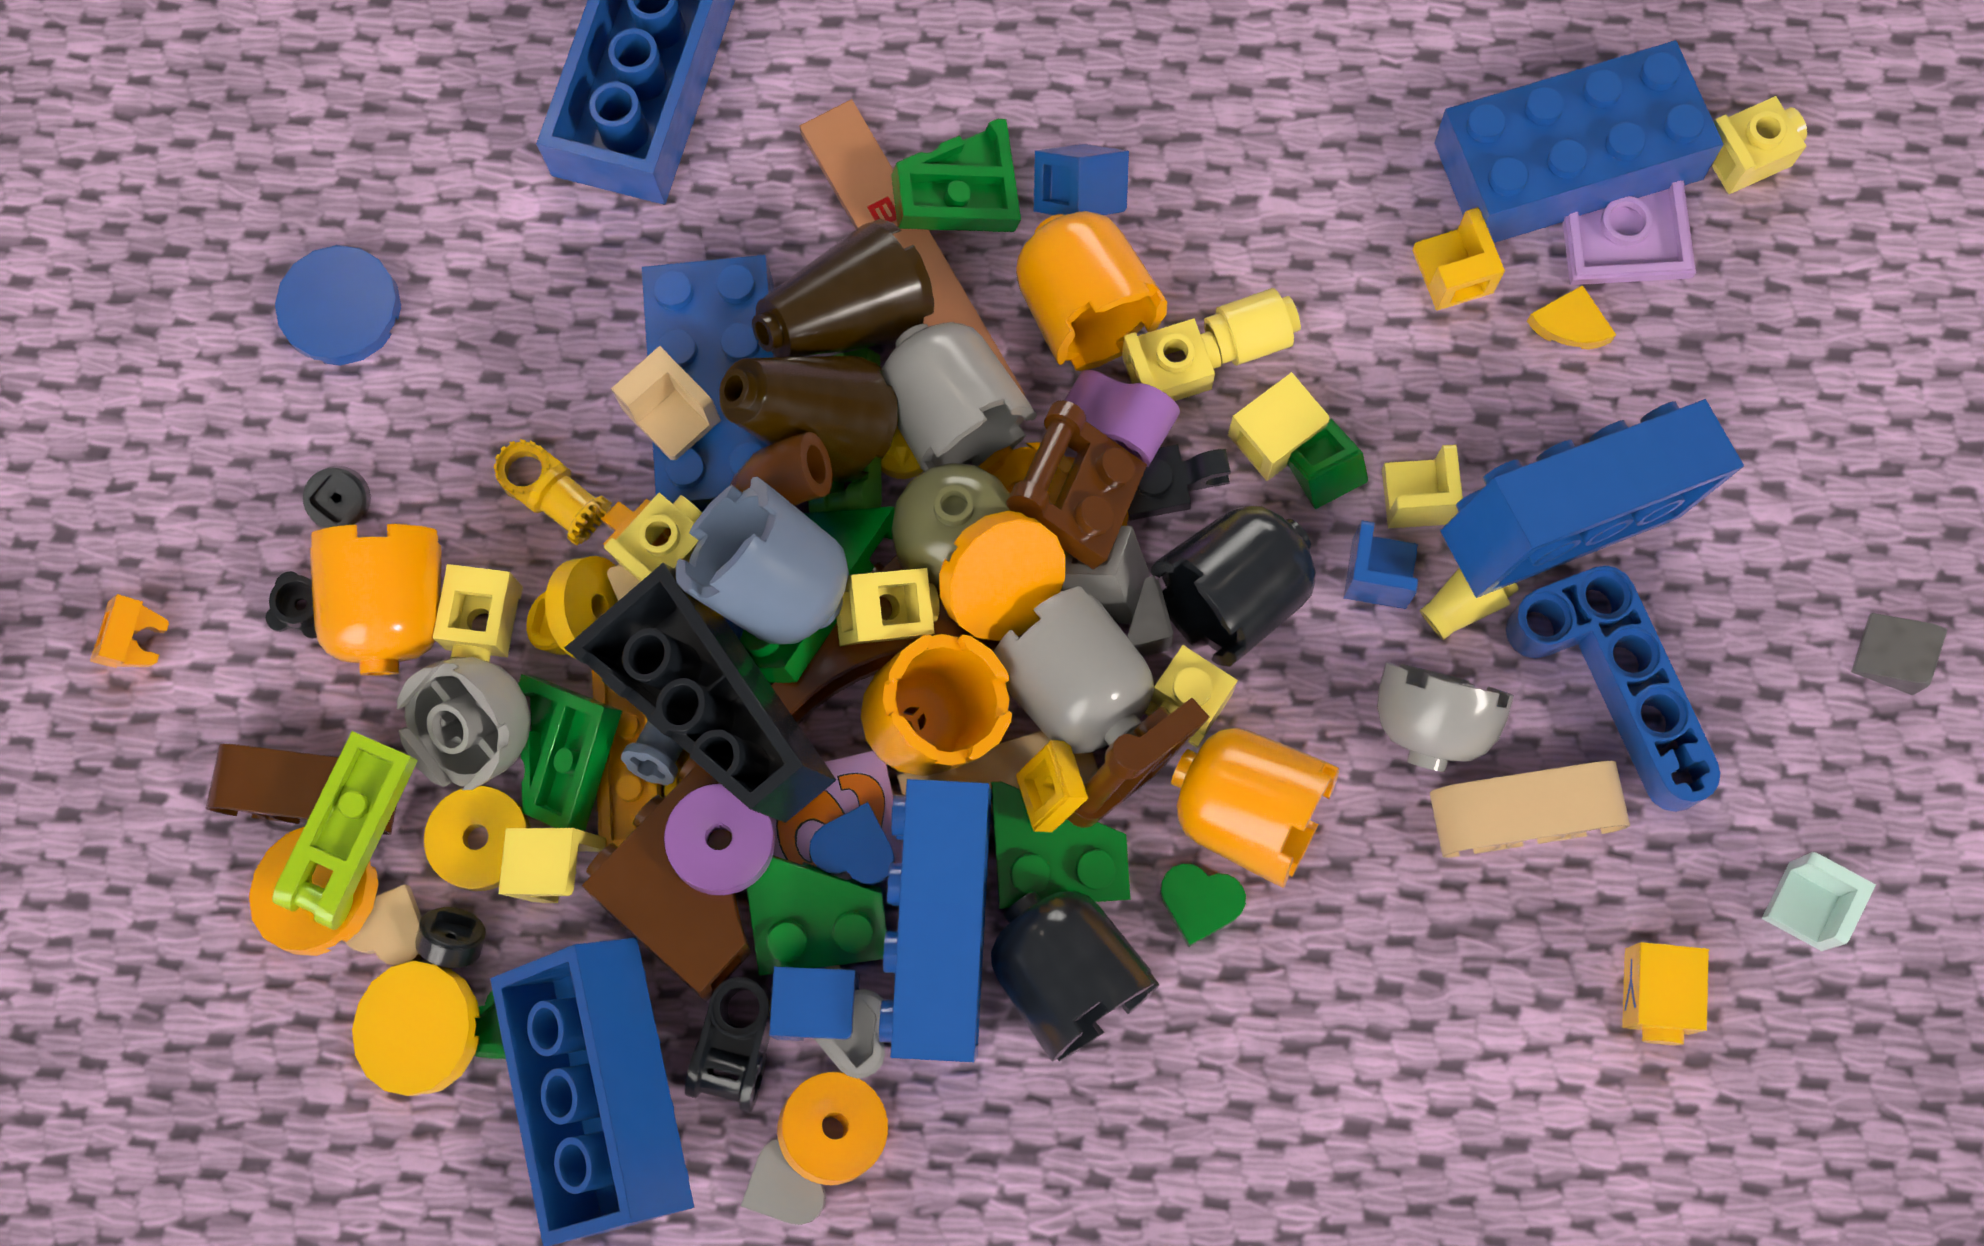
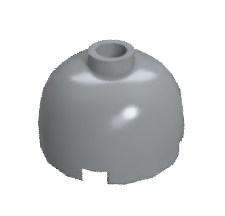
[397,657,531,790]
[1377,662,1514,772]

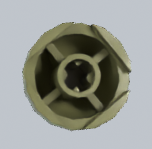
[891,463,1010,590]

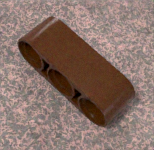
[206,744,397,835]

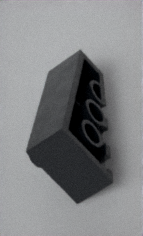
[564,563,836,823]

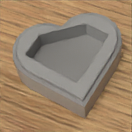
[814,989,885,1079]
[741,1139,826,1225]

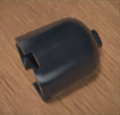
[1151,506,1316,667]
[991,891,1160,1062]

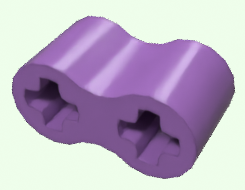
[1065,370,1180,467]

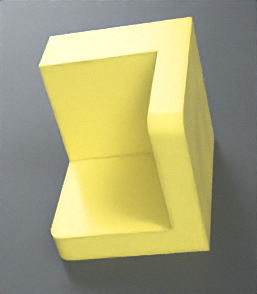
[1228,372,1329,481]
[1382,444,1463,529]
[498,828,606,903]

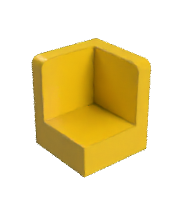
[1412,207,1505,311]

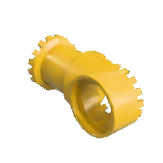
[493,439,612,546]

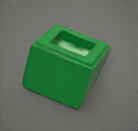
[1287,418,1368,509]

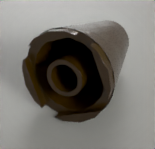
[752,219,934,357]
[719,355,898,483]

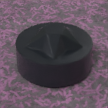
[303,466,371,528]
[415,907,486,968]

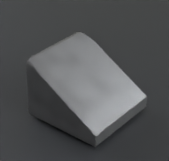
[1127,576,1173,657]
[1851,613,1947,695]

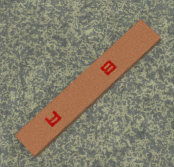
[799,99,1025,396]

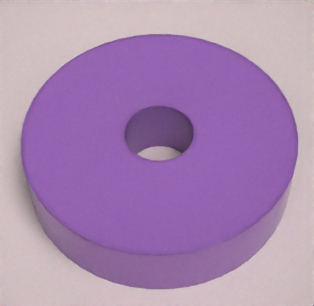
[664,784,775,895]

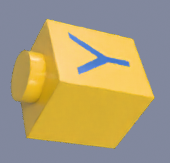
[1622,942,1709,1045]

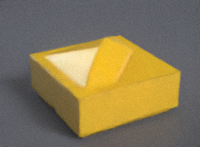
[1016,740,1088,832]

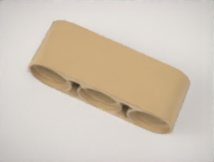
[1429,761,1630,858]

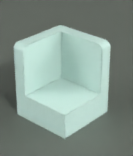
[1762,852,1876,951]

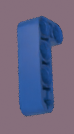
[1506,565,1721,812]

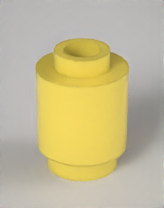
[1204,288,1301,366]

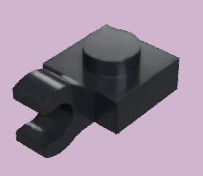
[1128,444,1231,521]

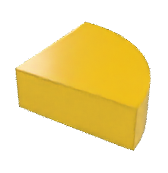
[1526,285,1616,350]

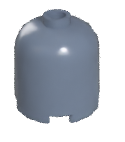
[675,477,849,644]

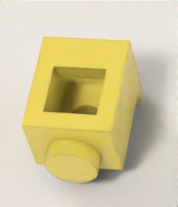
[1712,96,1807,194]
[1122,318,1221,401]
[604,492,702,582]
[433,564,523,662]
[837,568,939,646]
[1144,645,1238,748]

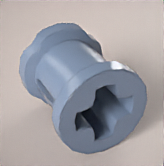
[621,717,683,785]

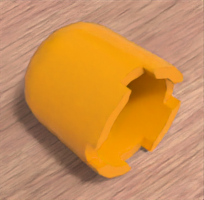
[1016,211,1168,371]
[309,524,441,676]
[860,634,1012,776]
[1171,728,1339,888]

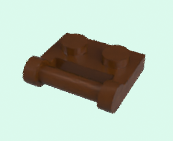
[1006,400,1147,570]
[1067,698,1210,828]

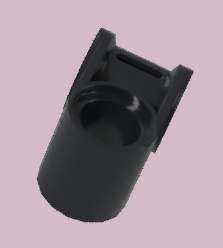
[685,977,772,1112]

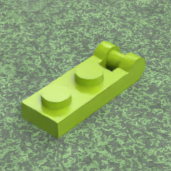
[272,731,418,930]

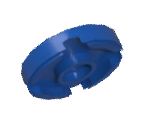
[275,245,401,366]

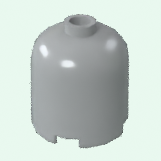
[881,322,1037,472]
[993,586,1154,753]

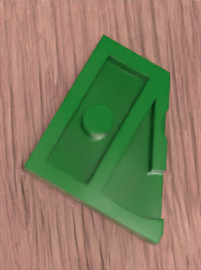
[891,119,1021,232]
[518,674,622,831]
[991,781,1131,909]
[747,855,887,976]

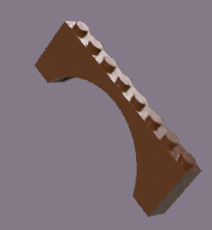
[582,555,1025,1002]

